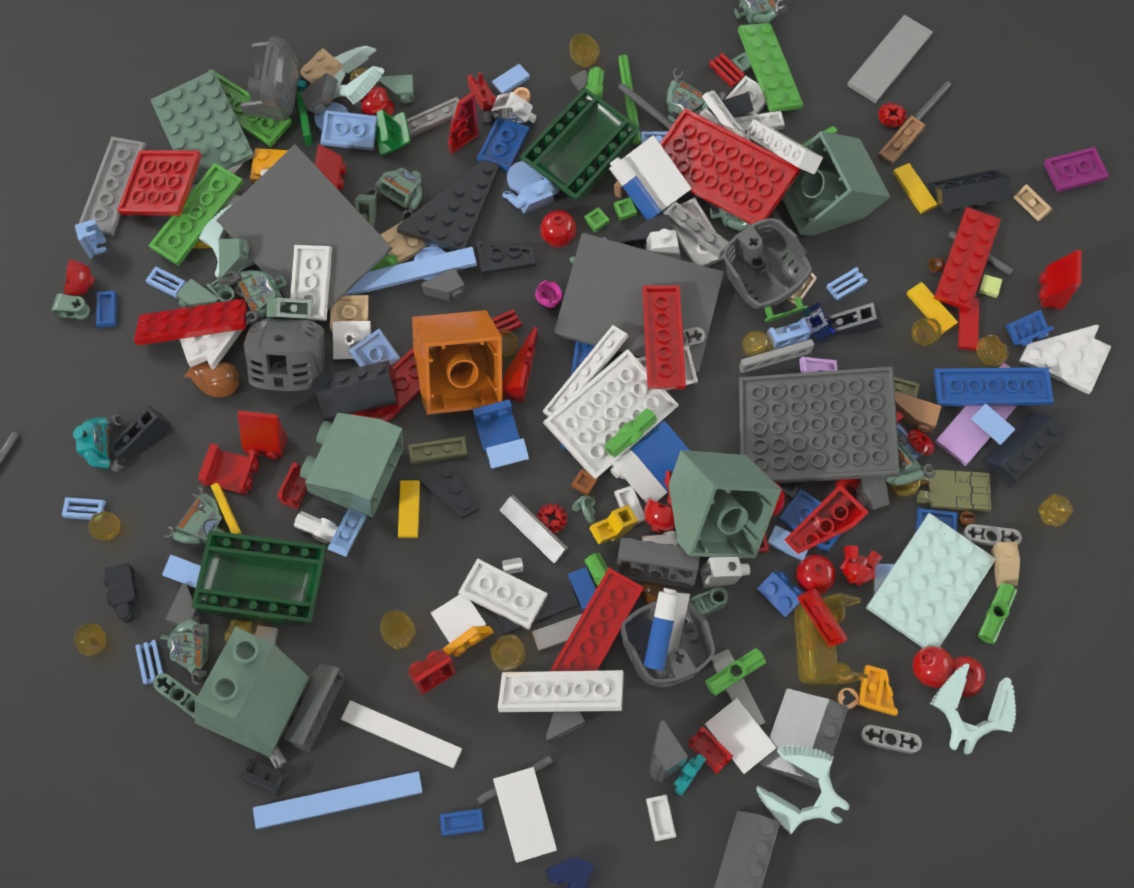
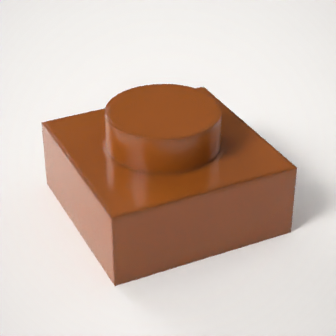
[571,469,598,496]

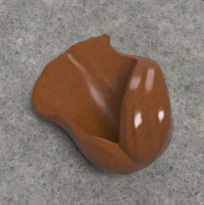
[184,361,240,397]

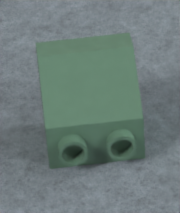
[782,131,890,236]
[300,413,403,518]
[669,450,782,558]
[195,627,309,758]

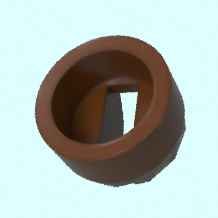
[928,257,945,273]
[959,511,976,527]

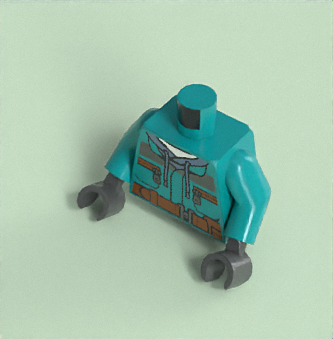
[73,414,125,472]

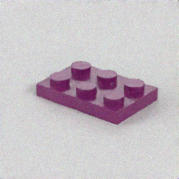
[1044,147,1109,193]

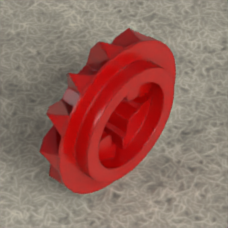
[878,102,906,128]
[908,429,935,455]
[536,503,567,534]

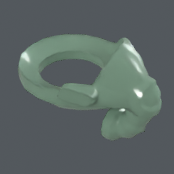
[572,495,596,524]

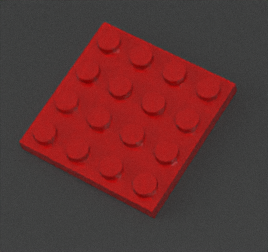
[117,150,202,216]

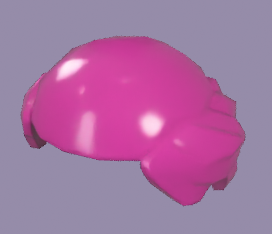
[535,280,563,308]

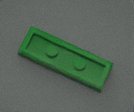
[297,91,313,146]

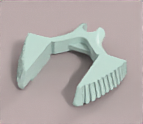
[333,46,384,105]
[199,205,256,278]
[930,664,1016,754]
[756,746,849,834]

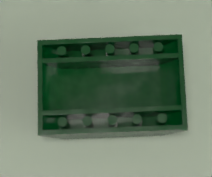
[519,87,641,200]
[191,530,327,626]

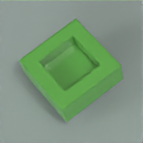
[614,197,637,221]
[584,207,610,232]

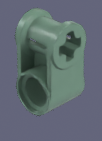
[206,277,237,302]
[51,294,91,320]
[689,587,728,617]

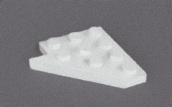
[180,307,252,370]
[1019,325,1111,394]

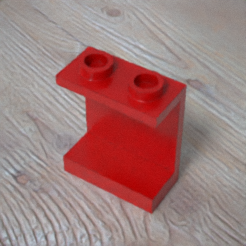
[198,443,259,495]

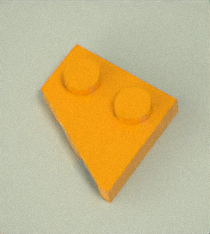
[250,148,288,183]
[443,626,494,657]
[857,665,898,716]

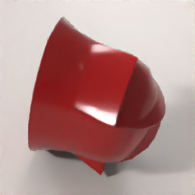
[360,86,394,116]
[839,546,882,586]

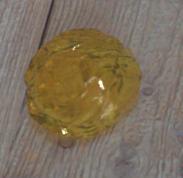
[569,34,600,67]
[977,335,1009,366]
[380,610,416,649]
[490,634,525,670]

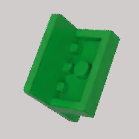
[376,109,411,156]

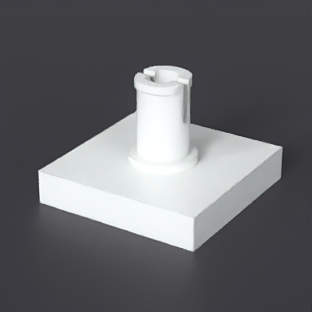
[333,321,371,359]

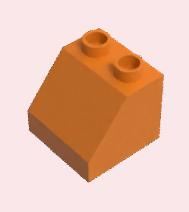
[412,310,502,415]

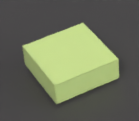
[979,274,1002,298]

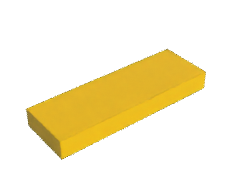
[893,163,937,214]
[907,282,958,334]
[398,481,420,538]
[211,483,242,535]

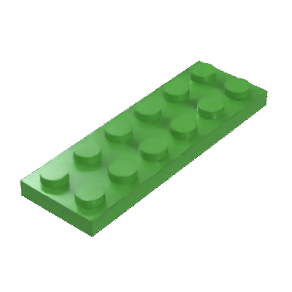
[738,23,804,112]
[208,69,293,147]
[149,163,244,266]

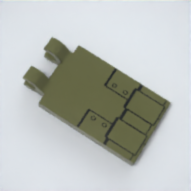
[916,470,991,512]

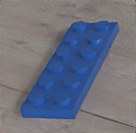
[934,367,1054,406]

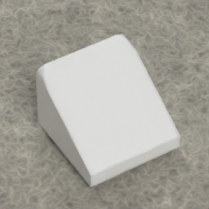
[502,558,524,574]

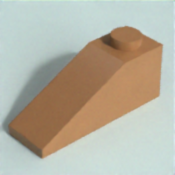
[895,392,941,433]

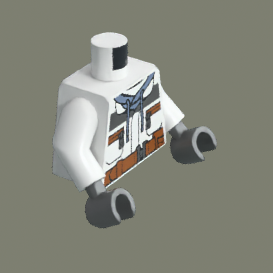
[481,92,536,124]

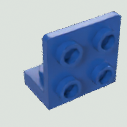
[473,399,520,451]

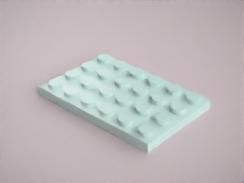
[866,513,996,648]

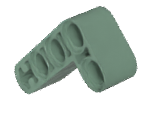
[153,673,197,719]

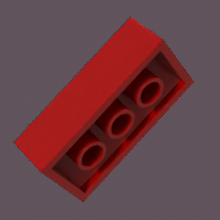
[315,145,347,191]

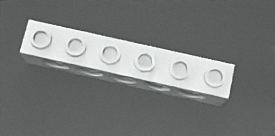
[746,119,823,174]

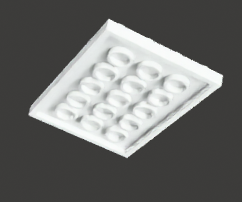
[543,349,679,479]

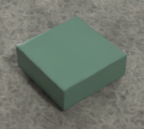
[731,52,752,74]

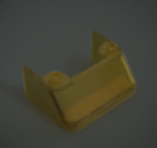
[794,593,868,685]

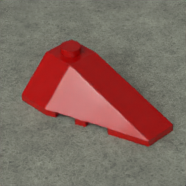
[448,92,479,154]
[502,327,538,402]
[784,485,869,554]

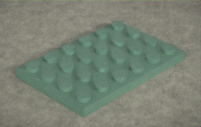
[150,70,255,185]

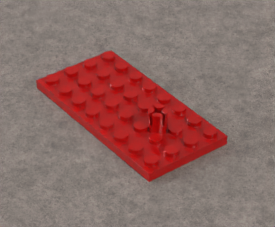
[660,108,801,226]

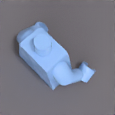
[503,176,559,214]

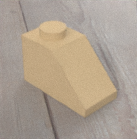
[991,542,1020,587]

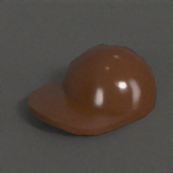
[640,583,679,604]

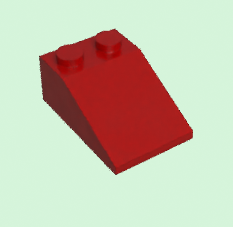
[1039,250,1082,309]
[238,411,288,459]
[407,649,456,695]

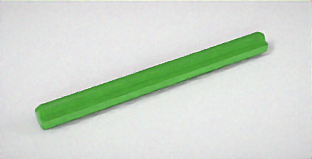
[619,55,641,145]

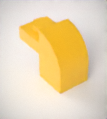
[589,505,638,544]

